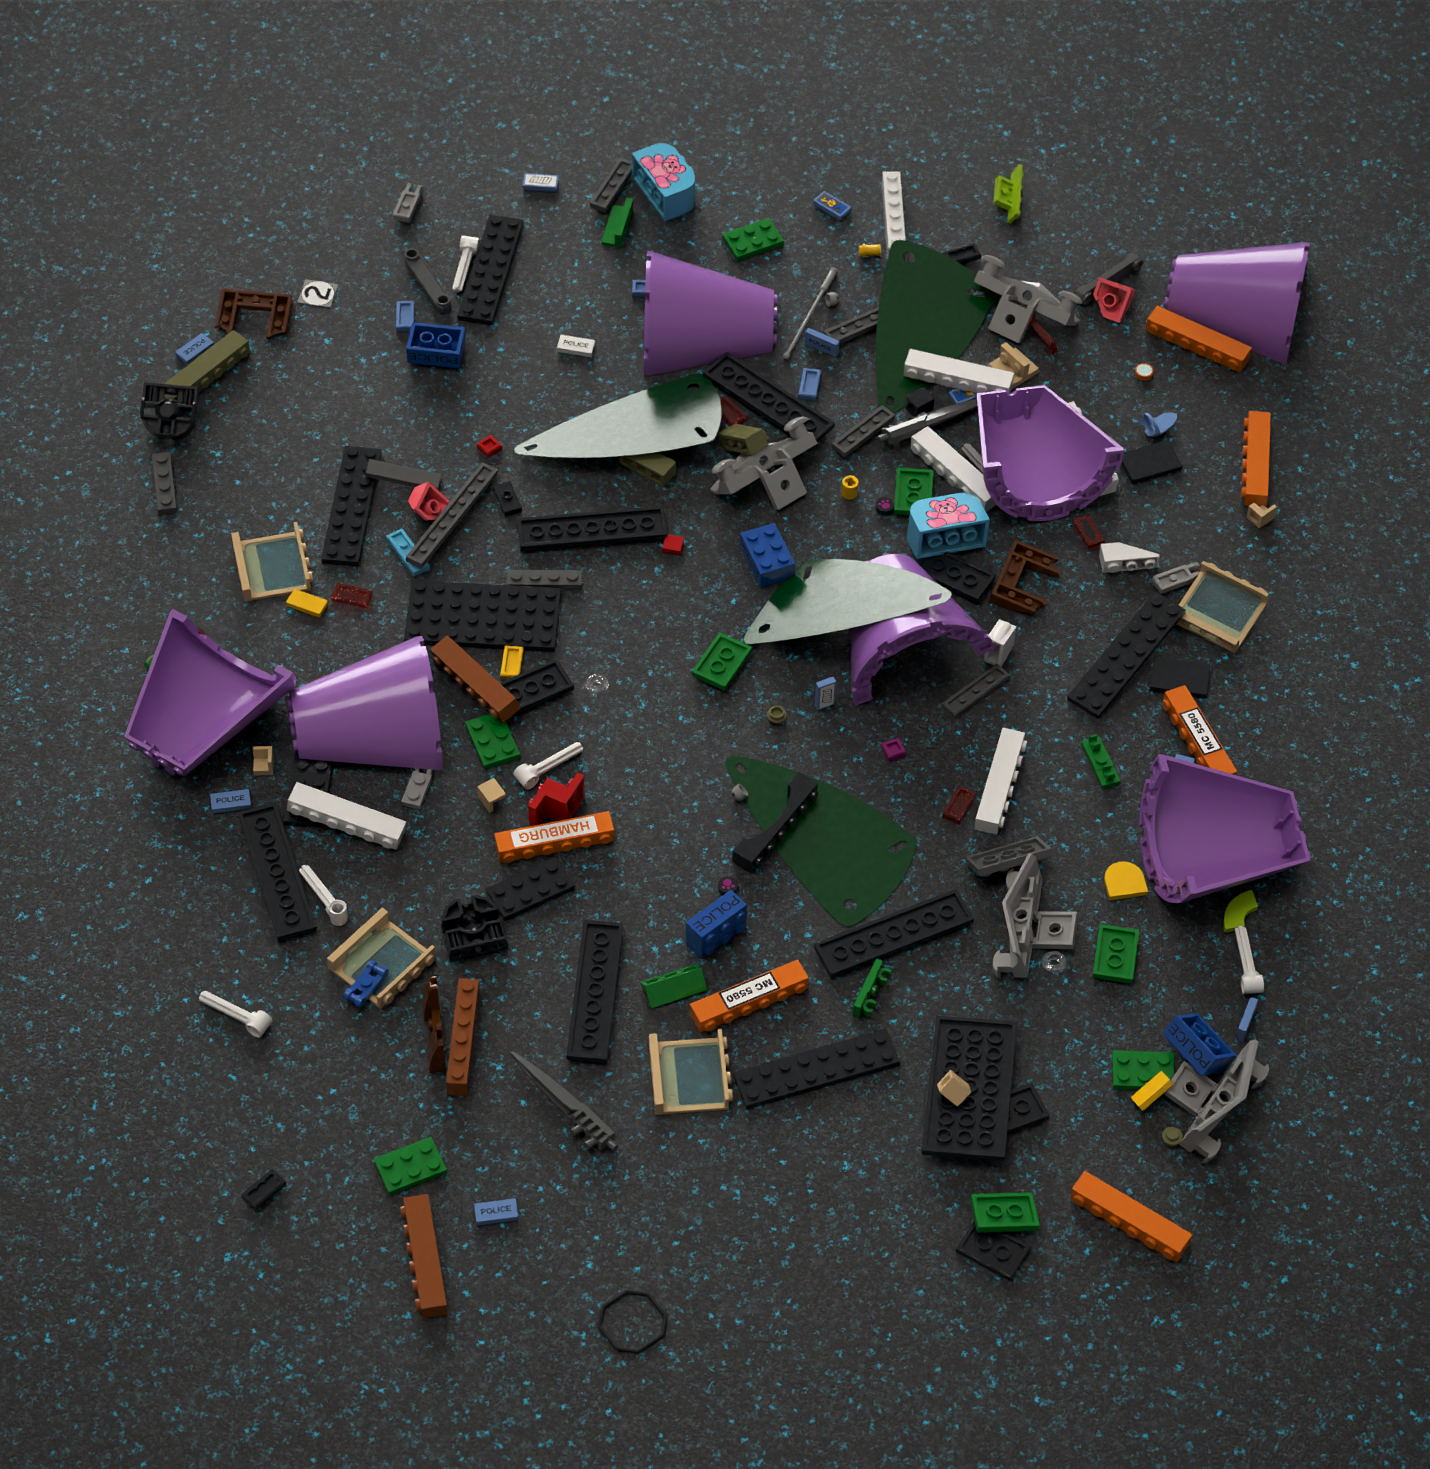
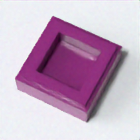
[881,738,906,762]

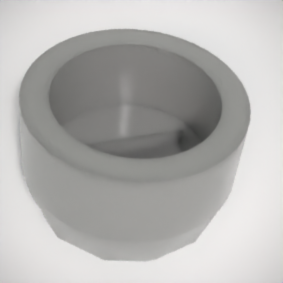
[825,292,839,307]
[731,784,748,801]

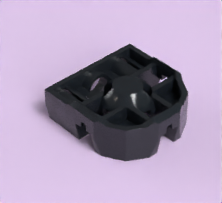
[140,382,199,441]
[441,895,508,961]

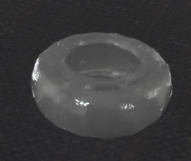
[585,674,609,695]
[1042,951,1067,974]

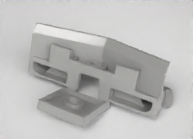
[974,255,1082,343]
[710,417,817,510]
[993,853,1078,979]
[1163,1039,1269,1164]

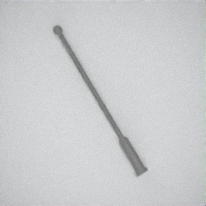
[783,267,838,359]

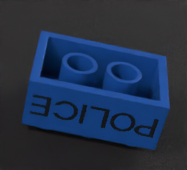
[406,322,466,368]
[740,523,795,588]
[686,890,747,959]
[1163,1013,1237,1076]

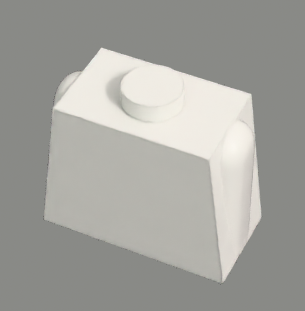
[984,619,1016,667]

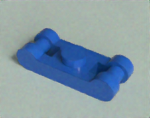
[343,959,389,1008]

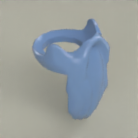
[1139,412,1177,438]

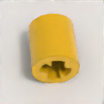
[842,475,858,500]

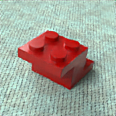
[527,773,585,826]

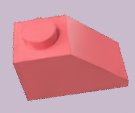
[1093,278,1136,323]
[408,481,450,521]

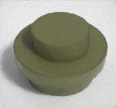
[767,706,786,724]
[1162,1127,1183,1147]

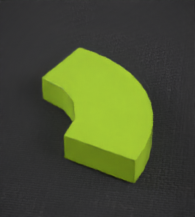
[1223,890,1258,933]

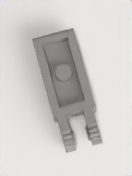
[393,183,423,223]
[1152,562,1201,594]
[401,768,434,810]

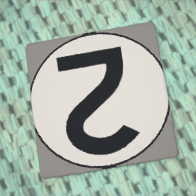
[298,279,338,307]

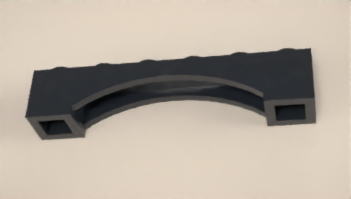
[732,772,819,873]

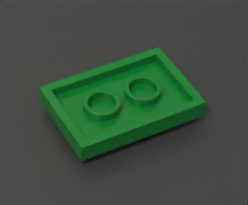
[722,218,784,261]
[894,468,933,515]
[692,632,752,691]
[465,714,520,770]
[1092,924,1139,984]
[1112,1050,1174,1090]
[374,1137,447,1196]
[970,1193,1040,1232]

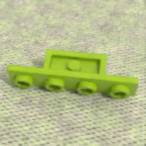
[993,164,1024,224]

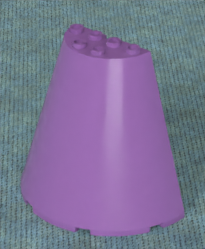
[1164,242,1310,364]
[644,251,777,376]
[977,385,1124,521]
[850,553,996,706]
[124,609,297,776]
[285,636,443,770]
[1139,754,1310,903]

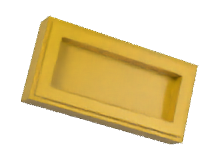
[286,589,328,618]
[500,645,524,680]
[1131,1071,1173,1111]

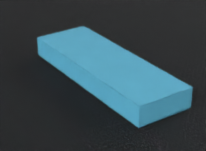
[386,529,430,577]

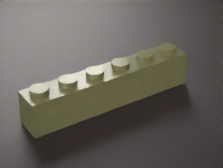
[164,330,250,401]

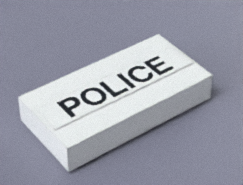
[557,335,595,357]

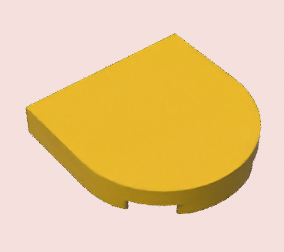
[1104,862,1148,901]

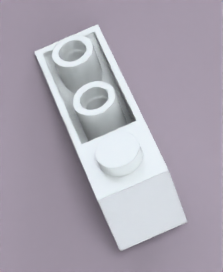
[1099,542,1160,573]

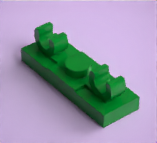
[1081,734,1120,789]
[853,958,891,1018]

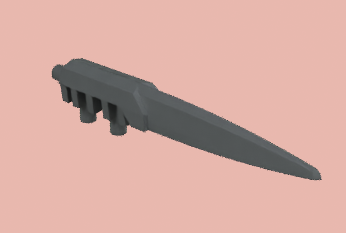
[877,399,977,444]
[509,1051,619,1151]

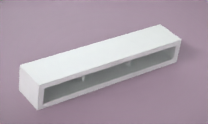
[882,172,906,260]
[904,349,1014,394]
[911,426,996,512]
[974,728,1027,835]
[287,782,406,850]

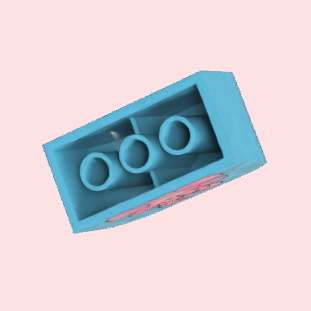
[632,143,695,221]
[907,493,990,559]

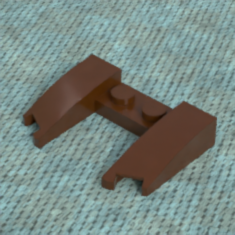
[215,288,293,339]
[989,540,1060,614]
[423,976,445,1073]

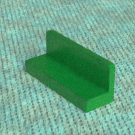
[602,198,633,248]
[640,964,707,1008]

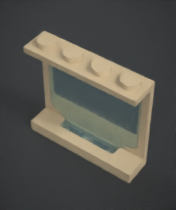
[231,522,313,602]
[1177,561,1269,654]
[327,907,436,1009]
[649,1029,733,1115]

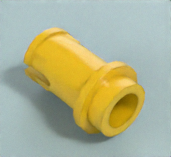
[859,244,881,258]

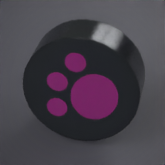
[875,497,894,515]
[718,876,738,895]

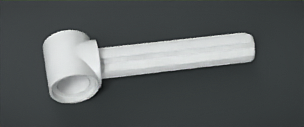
[452,236,480,293]
[513,742,583,789]
[299,865,348,926]
[1235,926,1264,994]
[199,991,272,1038]

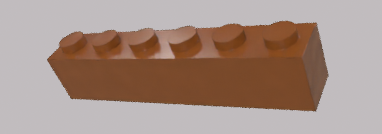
[430,635,521,723]
[446,978,480,1096]
[400,1194,447,1319]

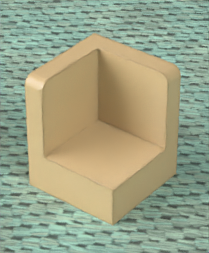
[1247,503,1277,529]
[253,746,274,776]
[477,778,505,813]
[937,1070,971,1106]

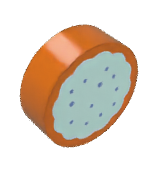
[1135,363,1153,381]

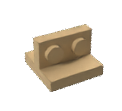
[988,342,1039,390]

